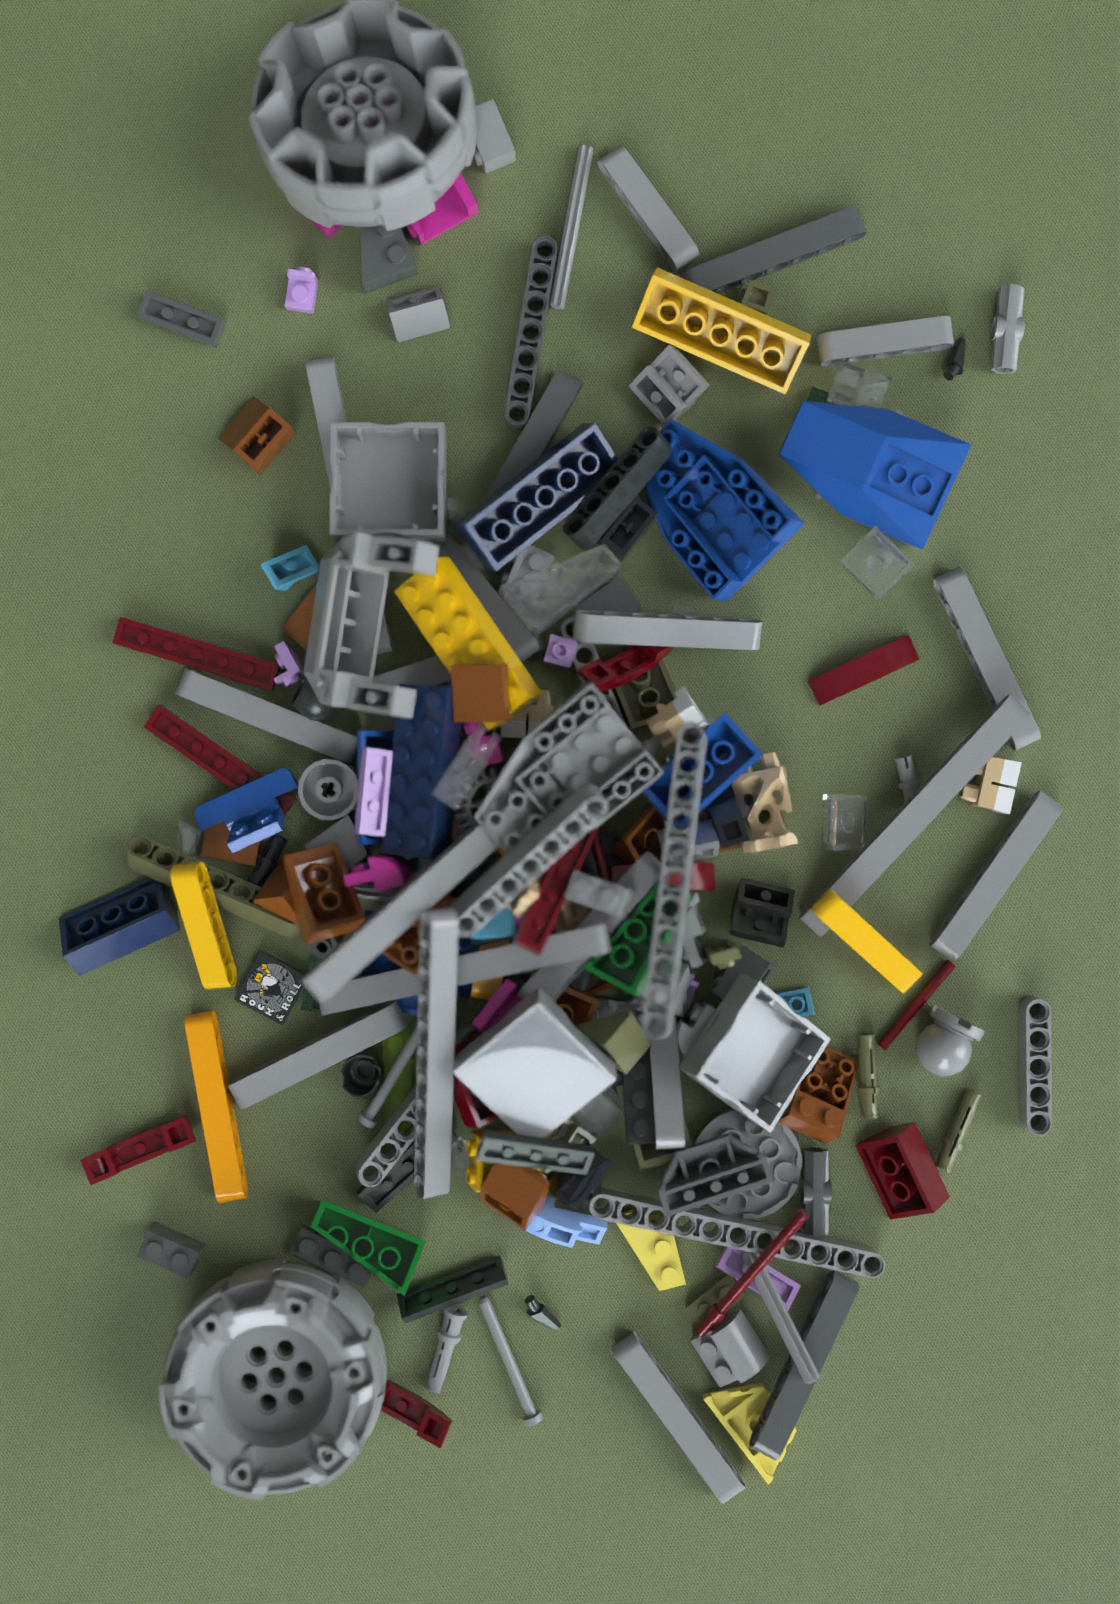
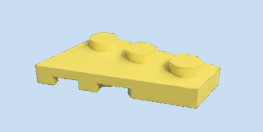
[616,1209,686,1291]

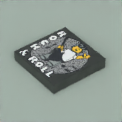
[234,950,305,1026]

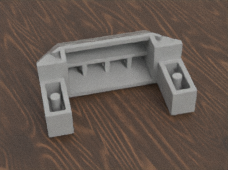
[304,532,439,718]

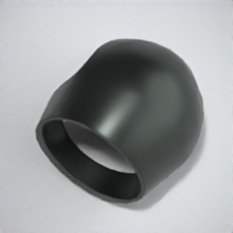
[292,676,339,721]

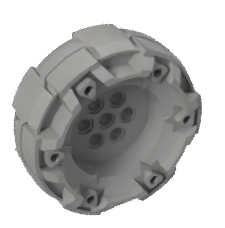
[249,0,477,231]
[159,1259,387,1500]

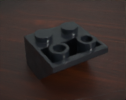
[597,496,658,562]

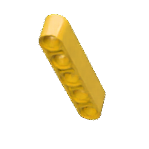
[171,862,237,989]
[810,889,923,994]

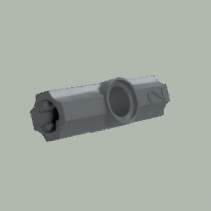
[801,1147,832,1236]

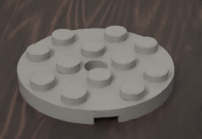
[693,1108,802,1219]

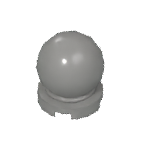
[915,1005,985,1077]

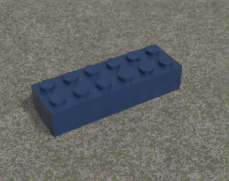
[454,423,618,571]
[381,684,462,859]

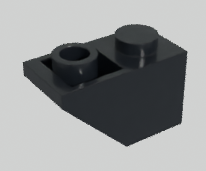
[706,787,750,849]

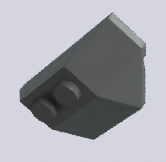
[658,1134,774,1217]

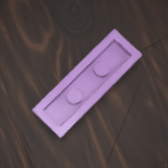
[354,748,393,836]
[715,1247,801,1311]

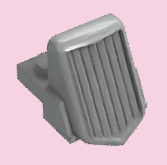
[666,892,707,968]

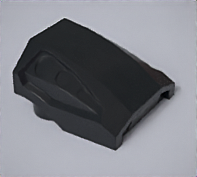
[546,1142,612,1208]

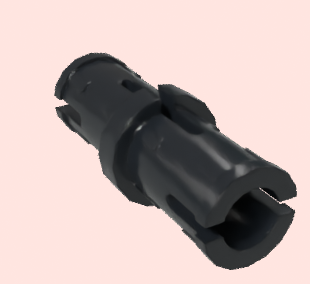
[248,834,288,887]

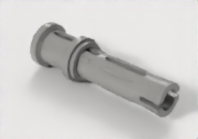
[425,1306,468,1393]

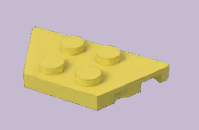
[703,1383,797,1484]

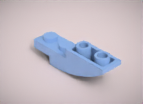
[515,1197,607,1248]

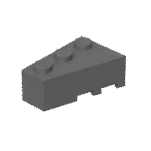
[360,225,417,294]

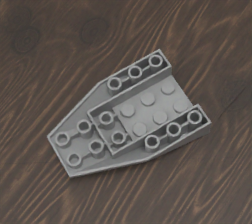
[474,680,664,854]

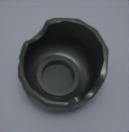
[341,1052,384,1098]

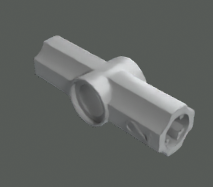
[990,284,1025,374]

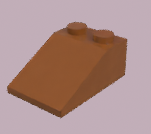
[283,843,366,945]

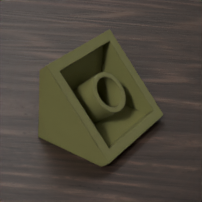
[577,1010,651,1075]

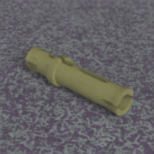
[857,1033,879,1119]
[935,1089,983,1173]

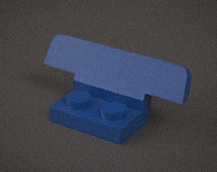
[195,768,298,853]

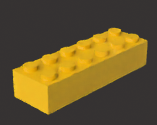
[632,267,811,395]
[394,557,543,730]

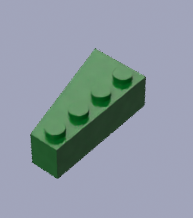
[584,883,692,996]
[311,1200,426,1296]

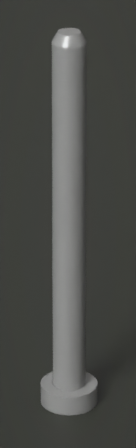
[356,1024,418,1129]
[479,1297,544,1427]

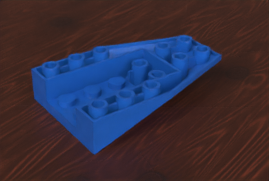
[778,401,972,549]
[644,419,805,601]

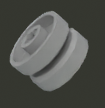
[298,759,358,820]

